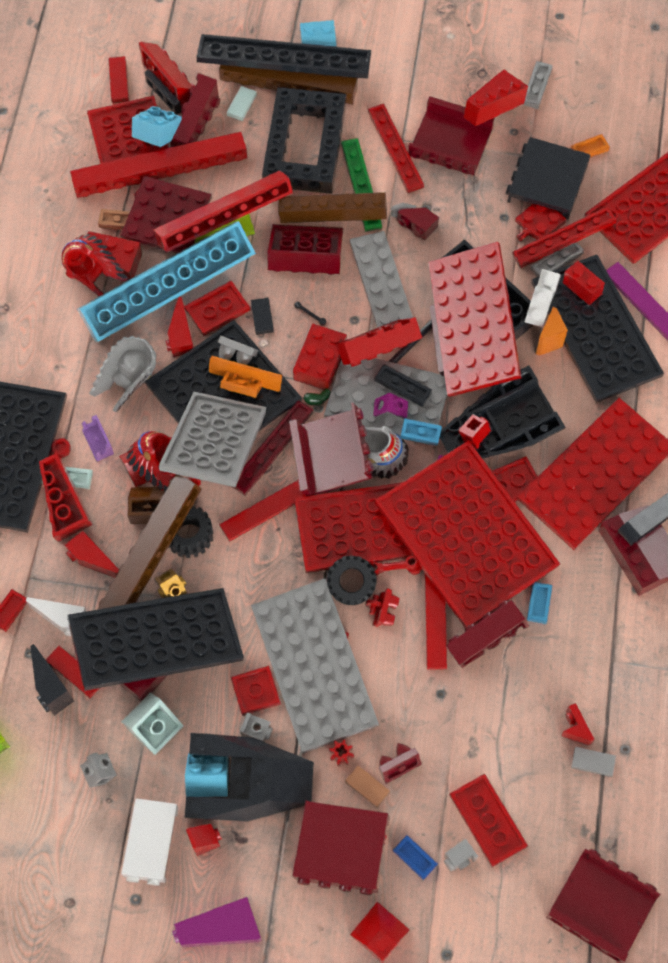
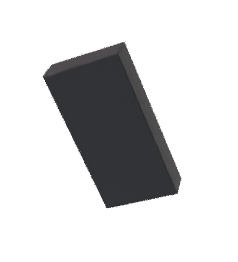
[251,298,274,335]

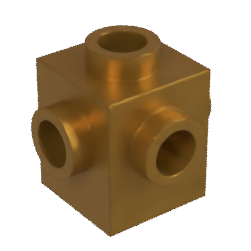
[155,568,187,598]

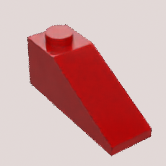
[166,297,194,357]
[65,530,119,578]

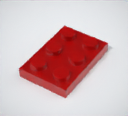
[184,281,251,337]

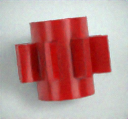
[329,740,354,766]

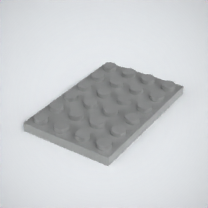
[324,358,447,446]
[159,392,266,487]

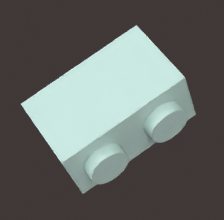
[121,693,184,755]

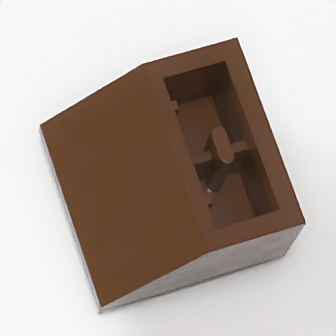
[127,487,165,524]

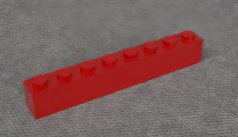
[153,171,293,253]

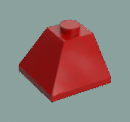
[350,902,410,963]

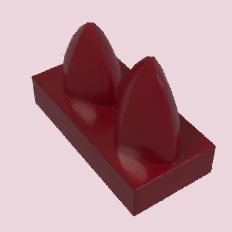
[379,743,422,784]

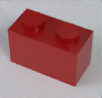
[562,260,605,305]

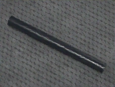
[389,320,433,363]

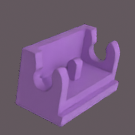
[82,415,114,462]

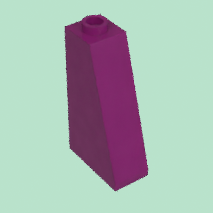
[172,897,262,947]

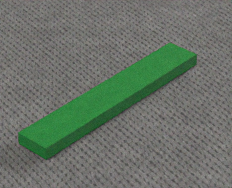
[341,138,382,232]

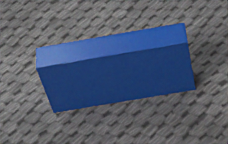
[393,835,438,881]

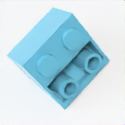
[132,106,182,147]
[185,753,229,797]

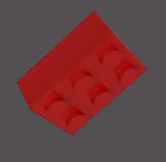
[293,323,347,390]

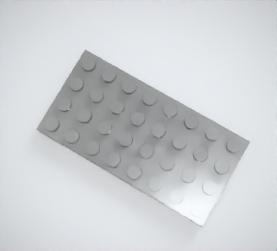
[251,578,379,754]

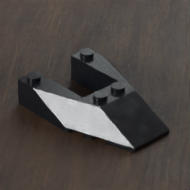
[184,733,314,822]

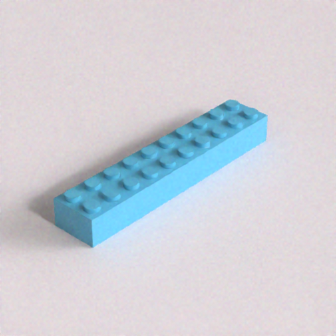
[77,221,256,342]

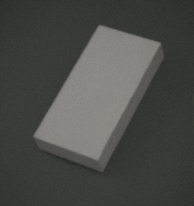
[571,747,616,777]

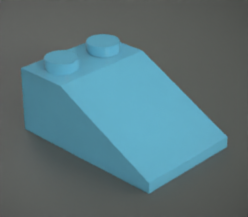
[300,20,337,47]

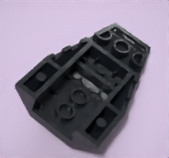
[440,365,566,459]

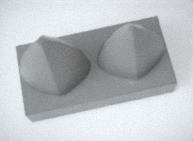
[218,335,258,365]

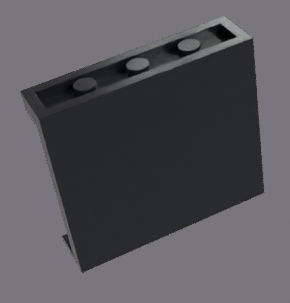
[506,137,591,220]

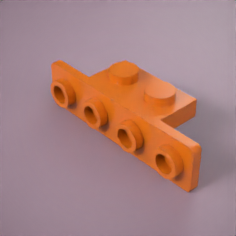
[209,356,282,398]

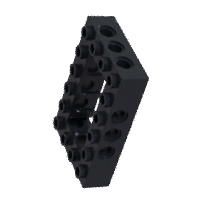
[262,87,346,194]

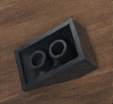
[30,644,74,716]

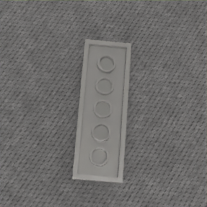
[350,231,413,328]

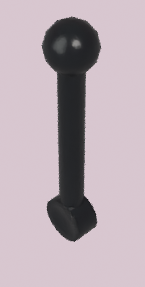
[294,301,326,326]

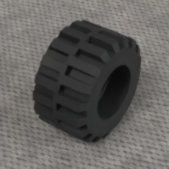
[169,505,214,558]
[327,555,376,605]

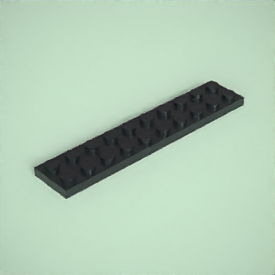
[196,34,372,79]

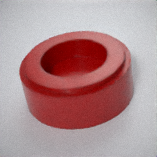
[51,438,71,458]

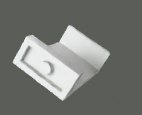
[122,798,179,886]

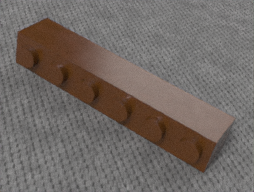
[278,192,387,223]

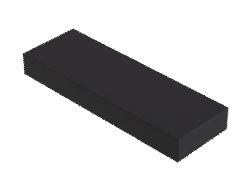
[144,69,181,115]
[374,364,432,407]

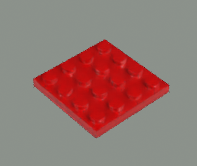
[87,95,169,164]

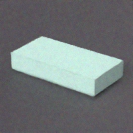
[227,86,257,121]

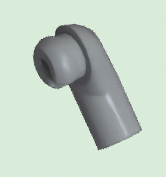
[391,203,416,218]

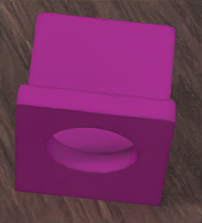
[373,393,408,419]

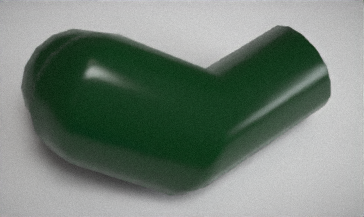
[303,388,331,406]

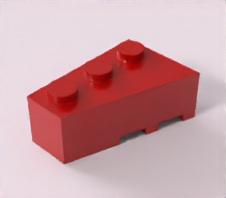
[87,231,143,281]

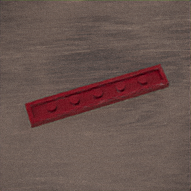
[231,401,314,496]

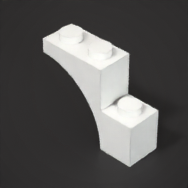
[525,269,561,327]

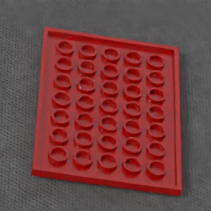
[374,440,561,628]

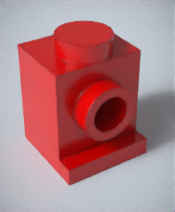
[458,415,491,449]

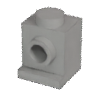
[240,712,273,742]
[444,839,478,871]

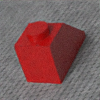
[186,824,222,857]

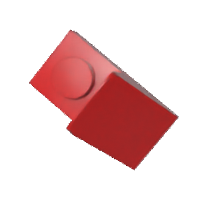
[561,703,595,746]

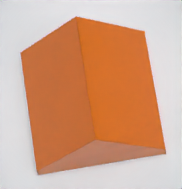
[536,307,567,356]

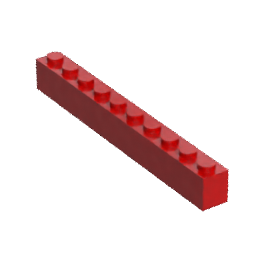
[70,131,247,198]

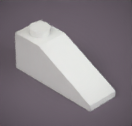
[26,597,86,636]

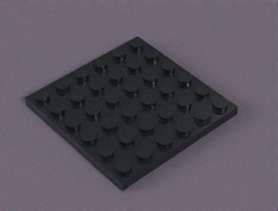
[145,320,302,432]

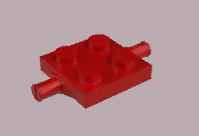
[515,204,566,242]

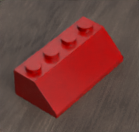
[138,41,195,109]

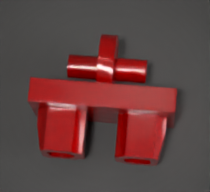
[365,588,400,627]

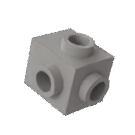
[80,753,116,788]

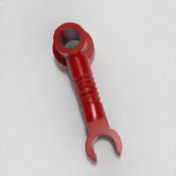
[370,556,422,576]

